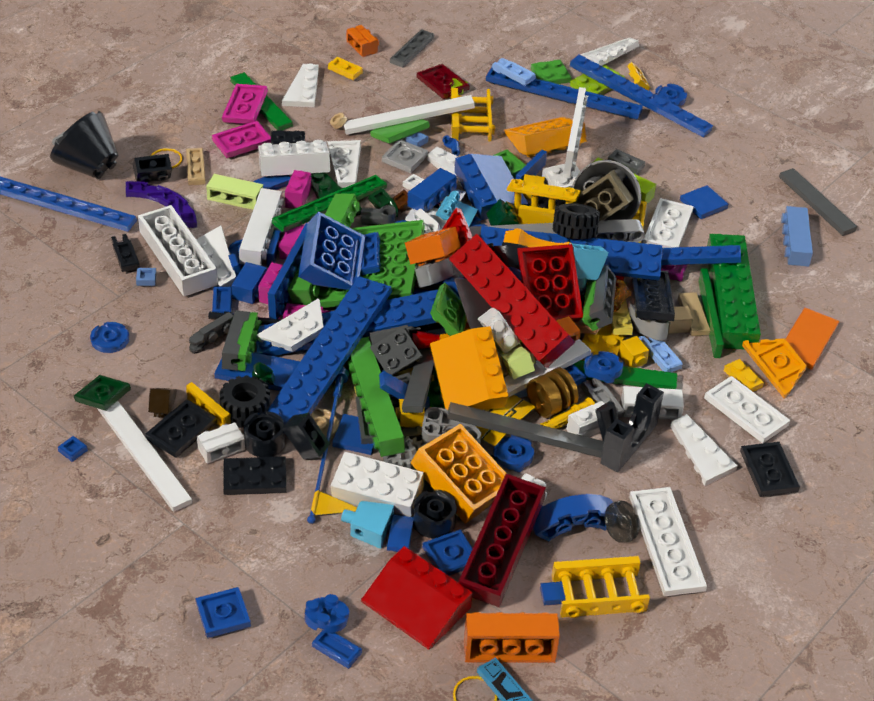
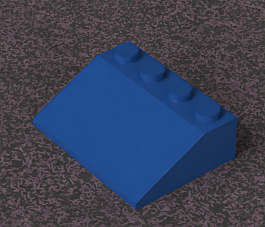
[454,154,529,221]
[298,211,365,290]

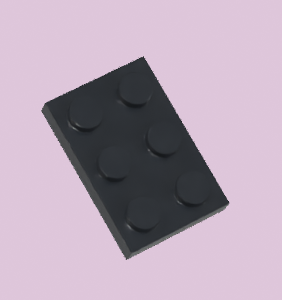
[145,399,217,458]
[740,442,800,497]
[223,456,287,495]

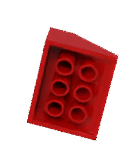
[517,244,583,322]
[361,546,473,650]

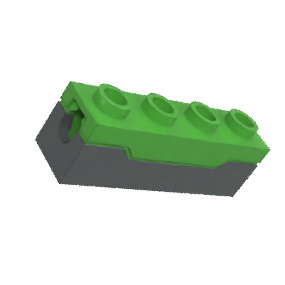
[582,264,616,331]
[222,310,261,371]

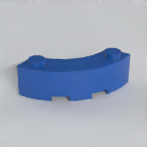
[533,494,621,542]

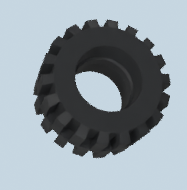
[553,204,600,239]
[220,375,271,428]

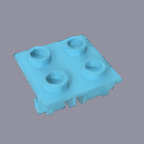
[436,191,478,227]

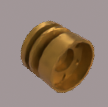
[527,367,579,418]

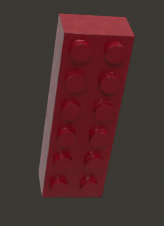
[459,474,546,608]

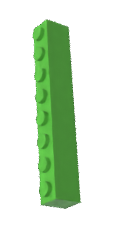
[288,194,360,304]
[347,337,405,457]

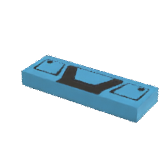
[477,658,533,701]

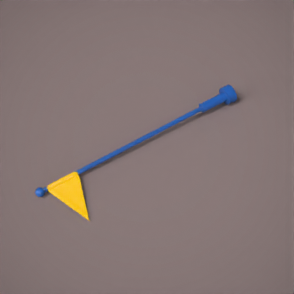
[307,367,357,524]

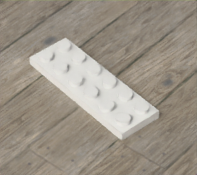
[563,87,588,178]
[629,487,707,597]

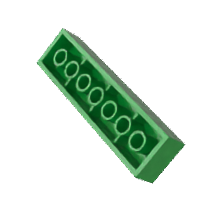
[707,234,761,350]

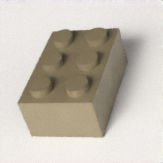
[573,170,634,221]

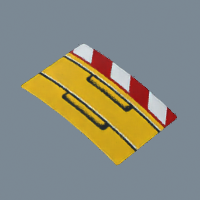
[476,395,535,446]

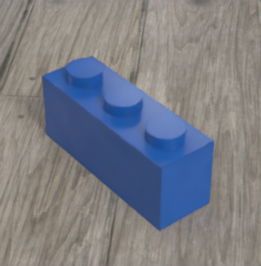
[408,168,457,212]

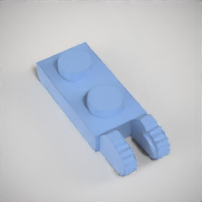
[492,58,536,86]
[639,336,683,372]

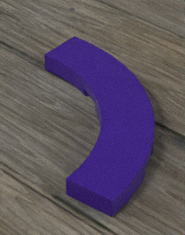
[126,181,197,228]

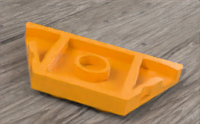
[742,338,807,399]

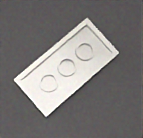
[643,198,694,248]
[704,376,790,443]

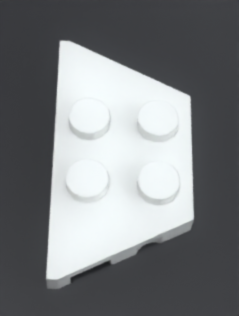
[257,299,324,352]

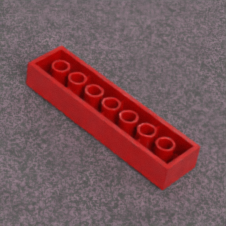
[449,234,575,368]

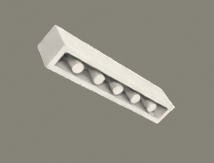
[239,188,284,266]

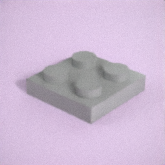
[382,140,428,173]

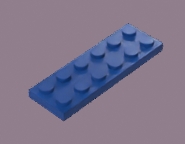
[268,223,307,319]

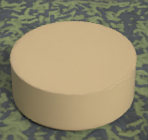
[330,113,347,129]

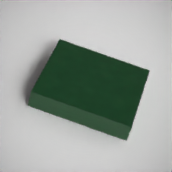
[74,375,131,411]

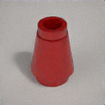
[411,331,440,350]

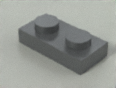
[608,149,645,175]

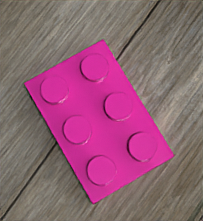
[222,84,268,124]
[212,121,271,158]

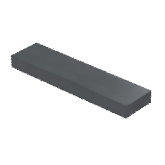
[390,29,434,68]

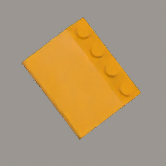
[504,117,587,157]
[430,326,508,410]
[410,424,507,523]

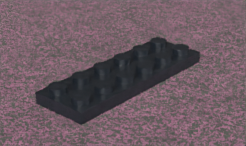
[632,271,675,322]

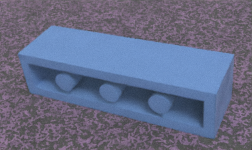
[781,206,813,267]

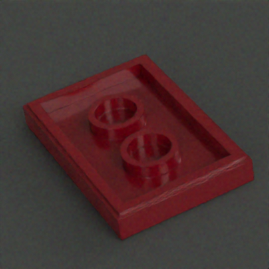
[416,64,470,100]

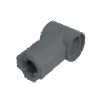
[361,205,396,225]

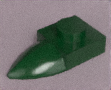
[368,187,398,217]
[252,362,275,385]

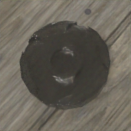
[605,500,640,543]

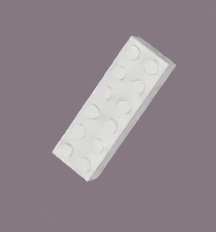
[138,205,218,296]

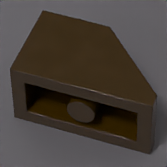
[148,388,177,417]

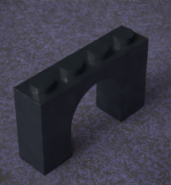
[600,383,664,473]

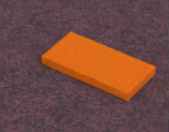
[786,308,839,370]

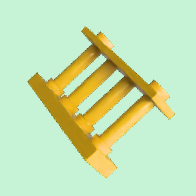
[451,88,495,141]
[507,179,580,219]
[552,556,650,618]

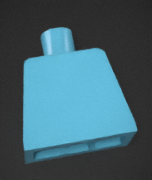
[569,243,609,288]
[341,501,394,549]

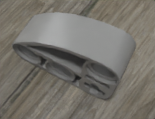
[414,257,454,287]
[628,299,669,341]
[421,407,481,445]

